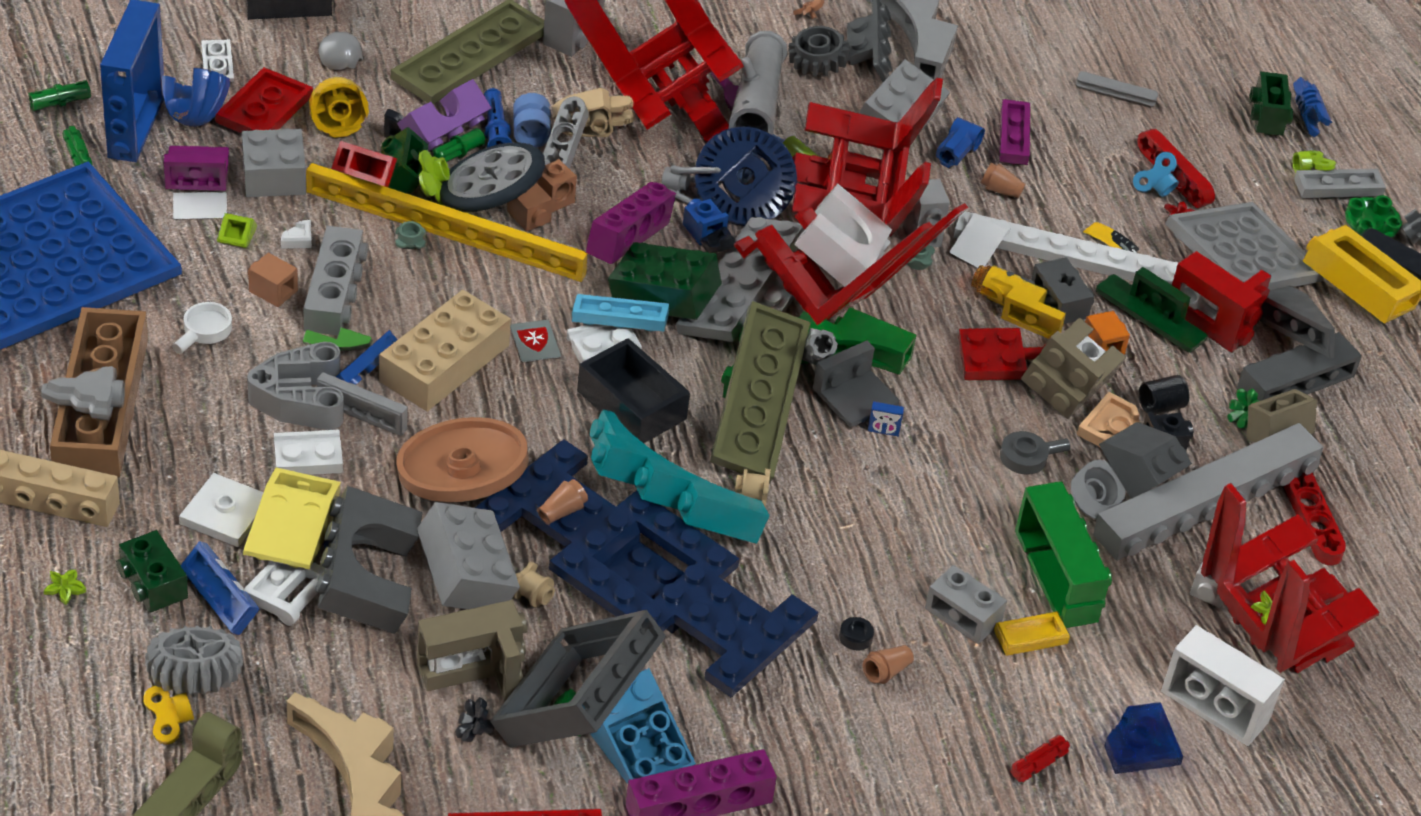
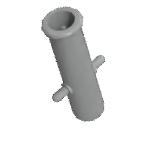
[729,31,788,135]

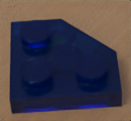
[1104,702,1184,774]

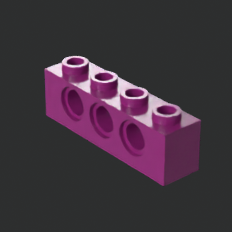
[585,182,676,264]
[625,749,777,816]

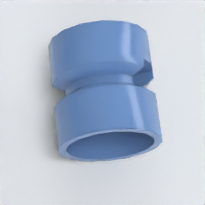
[513,93,551,147]

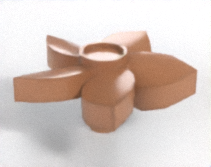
[793,0,824,19]

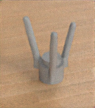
[662,165,722,204]

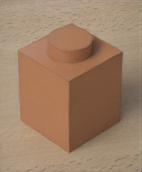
[507,183,553,232]
[248,252,298,307]

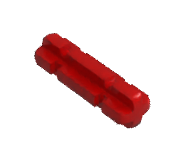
[1010,735,1070,782]

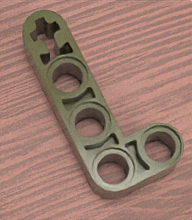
[133,712,243,816]

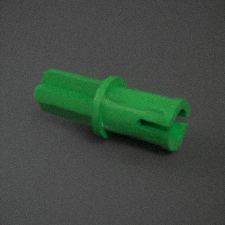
[432,128,485,162]

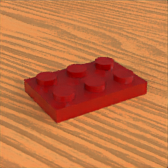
[215,67,313,133]

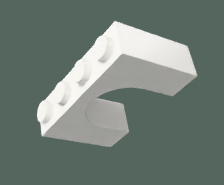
[794,184,892,287]

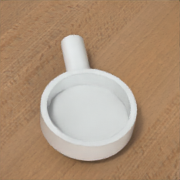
[172,302,232,354]

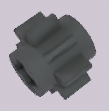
[1401,208,1421,244]

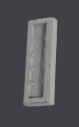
[317,372,408,436]

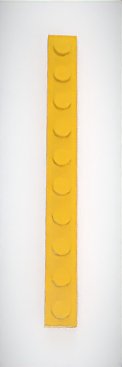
[306,163,588,282]

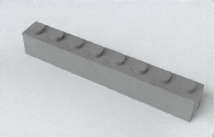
[1093,423,1324,561]

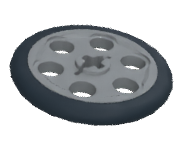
[440,142,545,212]

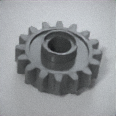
[789,26,849,77]

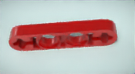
[1137,129,1215,208]
[1283,472,1346,566]

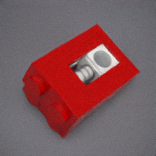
[1172,251,1271,353]

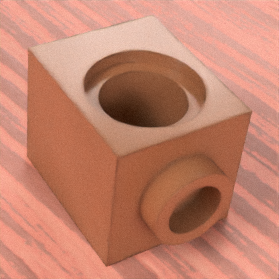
[537,159,577,212]

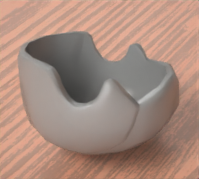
[318,31,363,70]

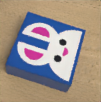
[868,401,904,437]

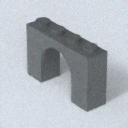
[316,485,422,634]

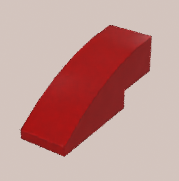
[331,141,397,187]

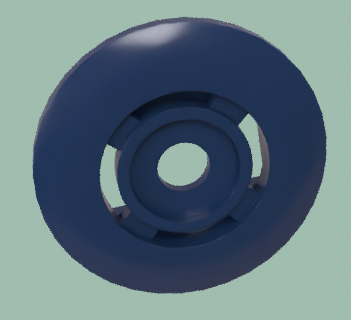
[694,127,797,226]

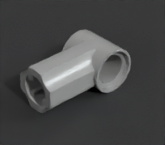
[802,328,838,365]

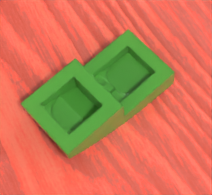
[302,327,373,351]

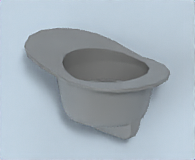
[1071,460,1126,519]

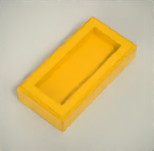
[994,611,1070,656]

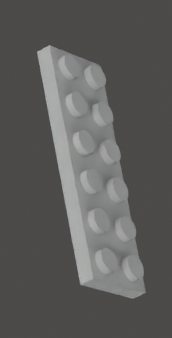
[676,217,804,342]

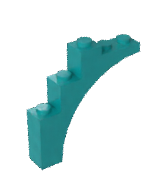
[590,409,770,544]

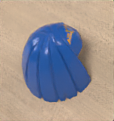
[162,68,230,127]

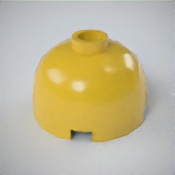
[309,77,369,137]

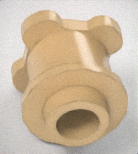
[734,469,771,507]
[513,562,555,607]

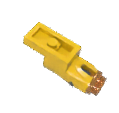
[971,265,1066,339]

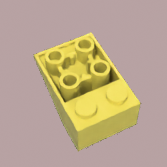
[243,467,341,569]

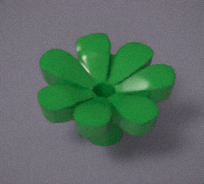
[1227,388,1260,429]

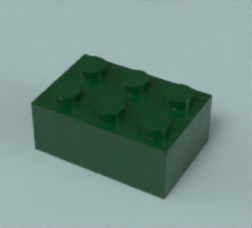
[608,242,722,320]

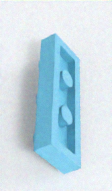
[572,294,669,332]

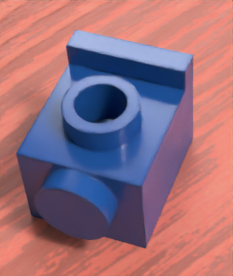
[683,199,729,246]

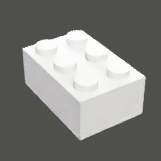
[1161,625,1285,746]

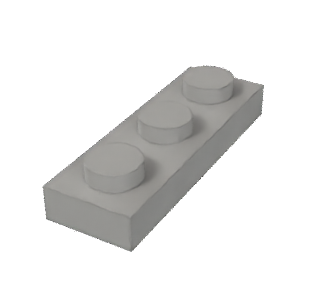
[1294,169,1386,198]

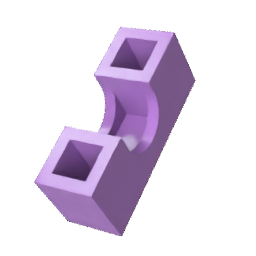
[397,79,492,152]

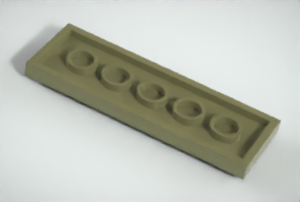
[391,0,545,104]
[710,301,810,484]

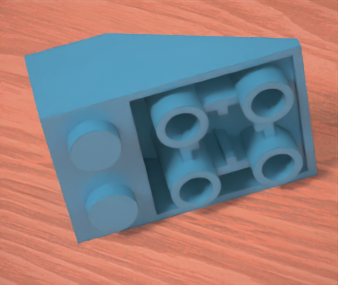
[582,668,696,784]

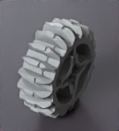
[145,625,243,695]

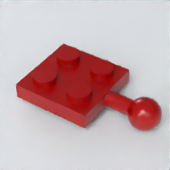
[958,328,1046,380]

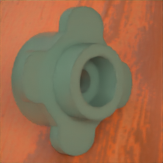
[395,221,426,249]
[907,245,935,270]

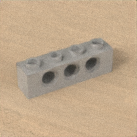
[303,225,368,336]

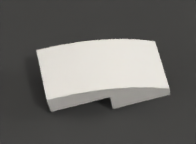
[201,39,234,82]

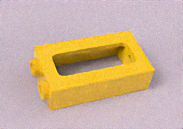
[1303,225,1421,324]

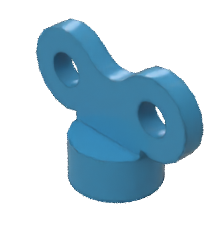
[1133,152,1179,197]

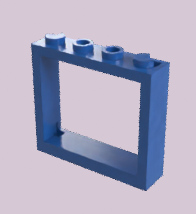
[100,0,164,163]

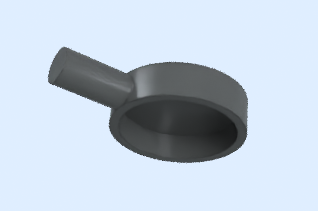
[1000,431,1070,475]

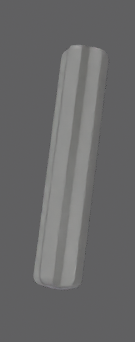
[1076,71,1158,107]

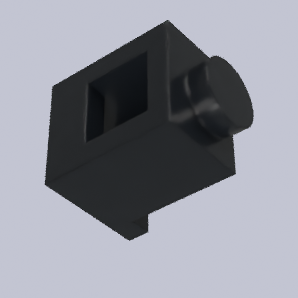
[1143,411,1194,451]

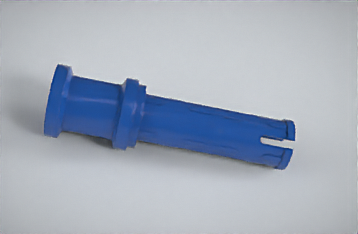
[483,88,513,148]

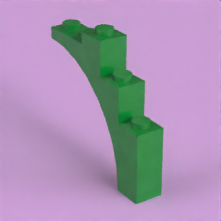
[721,307,917,398]

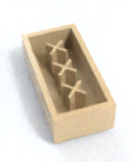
[379,290,511,412]

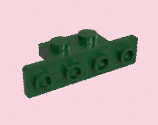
[1095,267,1208,353]

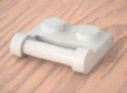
[244,561,324,626]

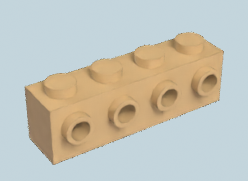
[0,450,120,527]

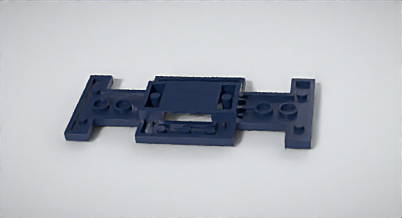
[475,439,819,698]

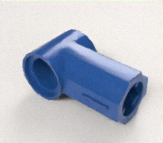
[936,117,985,168]

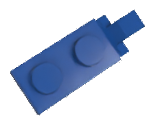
[336,330,398,385]

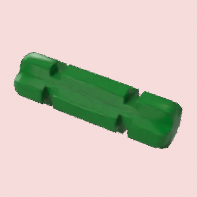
[62,126,93,166]

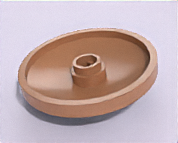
[396,417,529,502]

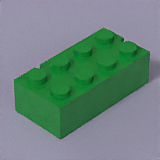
[1015,481,1112,628]

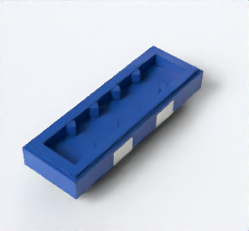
[181,541,260,635]

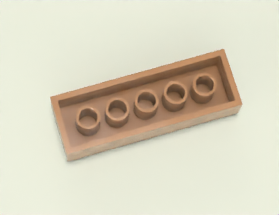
[50,307,148,478]

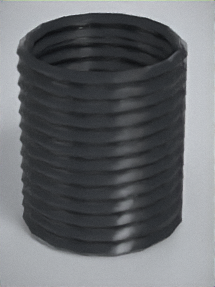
[1139,375,1190,415]

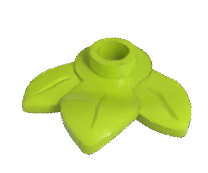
[418,150,450,206]

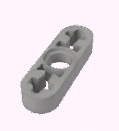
[543,96,589,169]

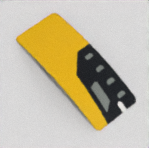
[1083,222,1139,253]

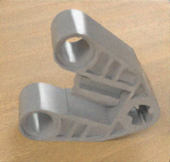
[247,341,344,430]

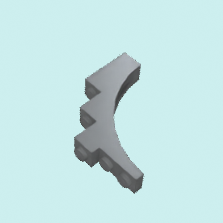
[866,0,958,80]

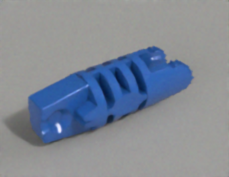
[1293,77,1332,137]

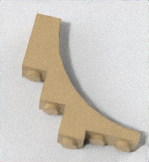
[287,692,404,816]

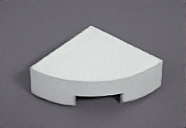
[281,220,312,249]

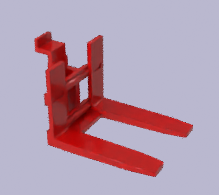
[564,0,744,143]
[792,77,943,237]
[734,203,968,325]
[1201,483,1380,673]

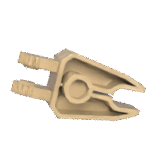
[552,88,635,137]

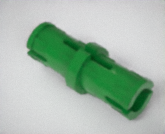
[28,80,91,111]

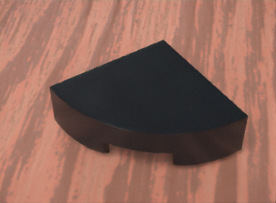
[384,109,404,138]
[700,226,736,252]

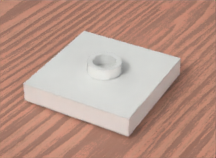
[179,473,263,547]

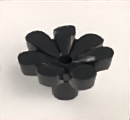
[455,697,495,742]

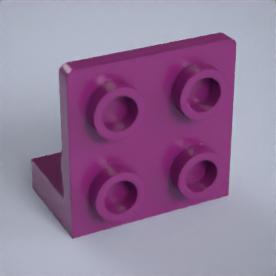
[164,146,229,191]

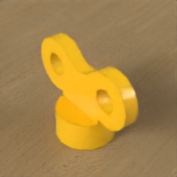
[143,686,195,745]

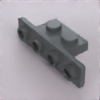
[847,0,892,82]

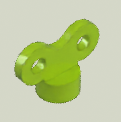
[1292,150,1336,173]

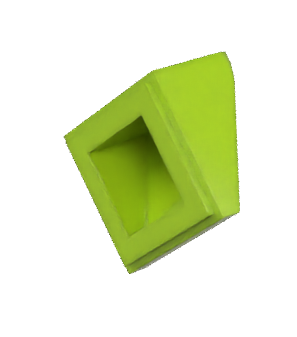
[217,213,257,249]

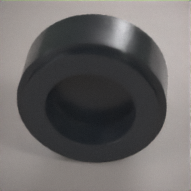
[839,617,874,651]

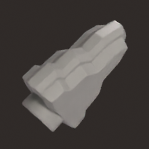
[41,366,125,421]

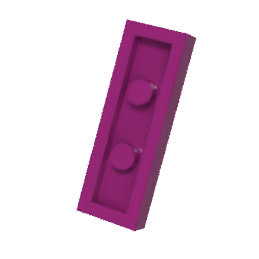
[999,99,1030,165]

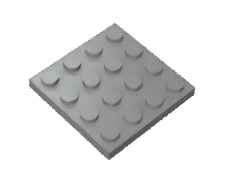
[1165,202,1324,291]

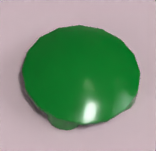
[1345,195,1402,238]

